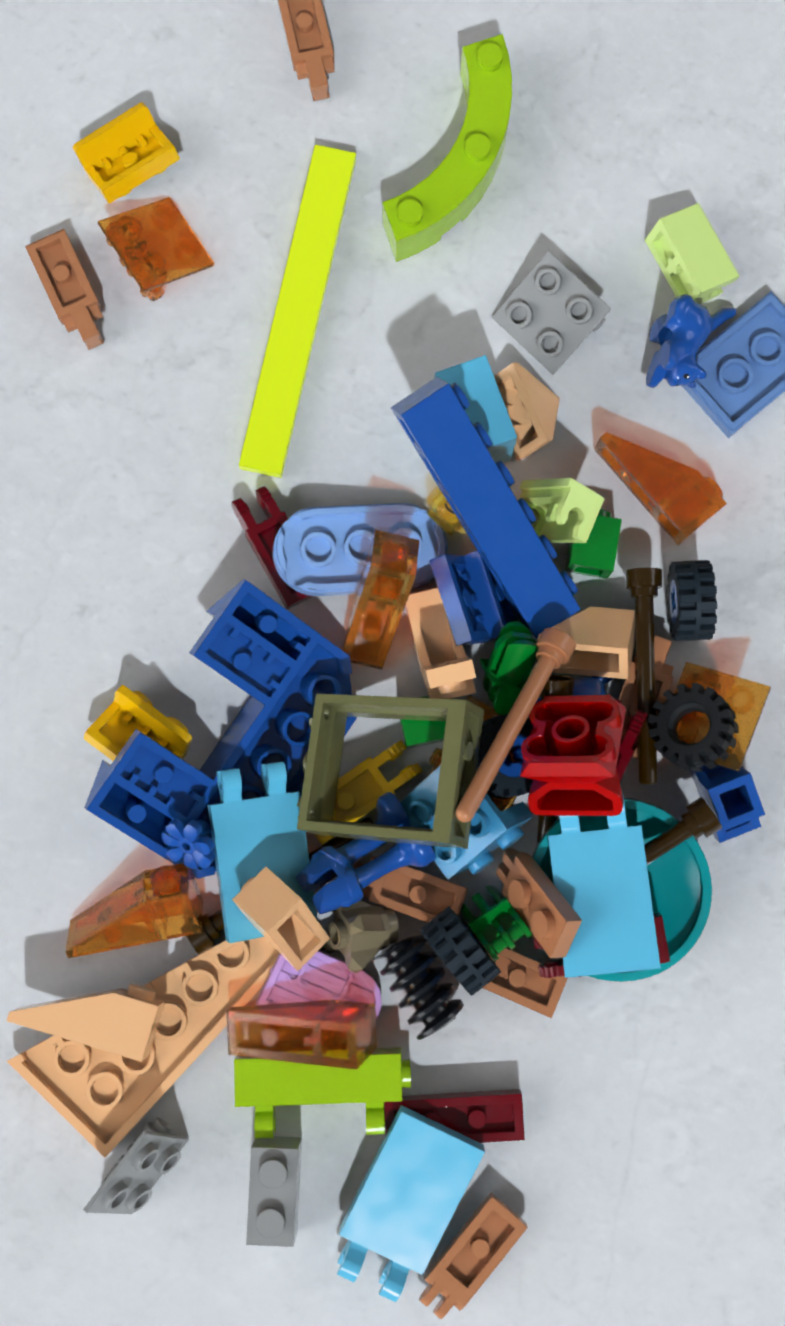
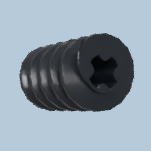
[373,935,464,1040]

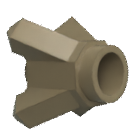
[321,900,399,973]

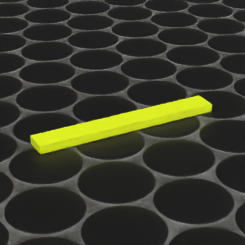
[239,144,356,478]

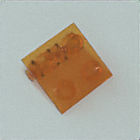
[98,197,215,301]
[674,662,771,772]

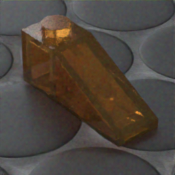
[594,432,727,546]
[341,529,419,670]
[65,863,203,958]
[226,1000,377,1070]

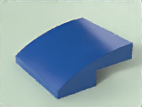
[429,550,519,646]

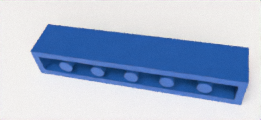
[390,377,581,639]

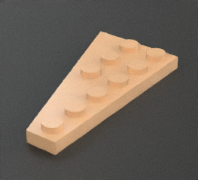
[7,937,279,1158]

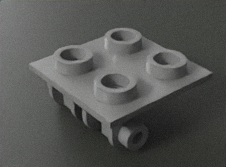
[492,250,611,375]
[83,1117,189,1214]

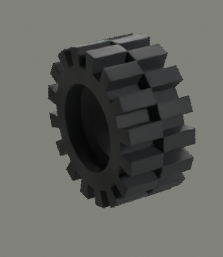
[648,683,739,772]

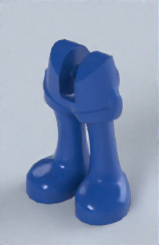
[295,792,436,914]

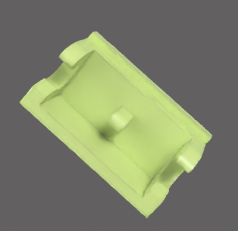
[645,203,739,304]
[519,478,605,543]

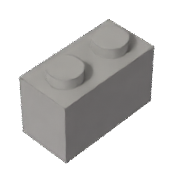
[246,1136,302,1247]

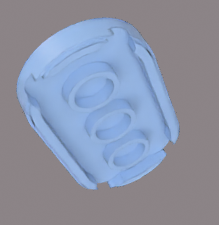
[273,503,448,596]

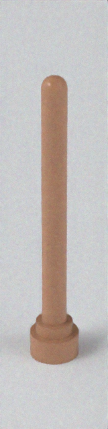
[455,628,576,823]

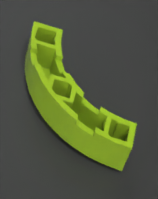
[382,34,512,262]

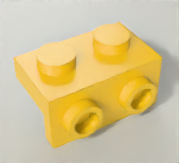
[72,102,180,204]
[84,685,192,761]

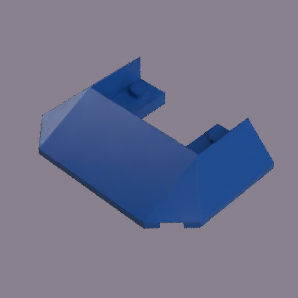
[84,579,357,879]

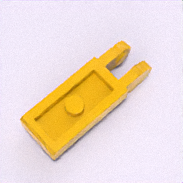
[315,740,423,845]

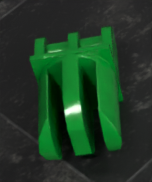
[480,621,538,715]
[460,885,532,962]

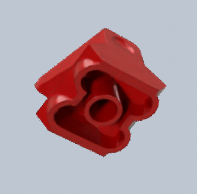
[519,695,626,816]

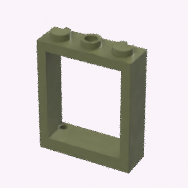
[297,694,484,849]

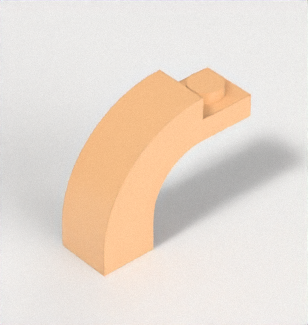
[402,587,476,699]

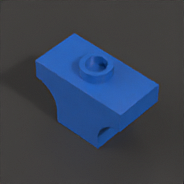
[689,746,765,843]

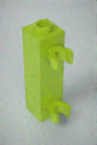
[234,1047,411,1138]

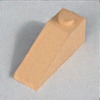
[7,984,166,1062]

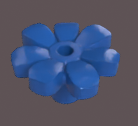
[162,819,215,869]

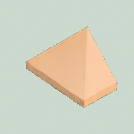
[494,362,560,460]

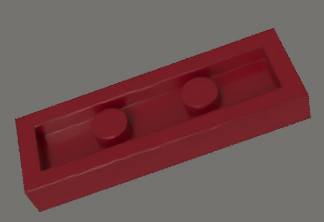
[384,1089,525,1143]

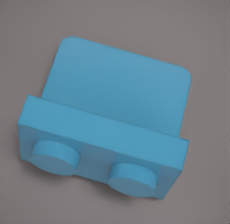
[400,765,533,880]

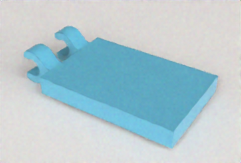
[207,762,318,943]
[548,793,661,978]
[337,1105,485,1302]

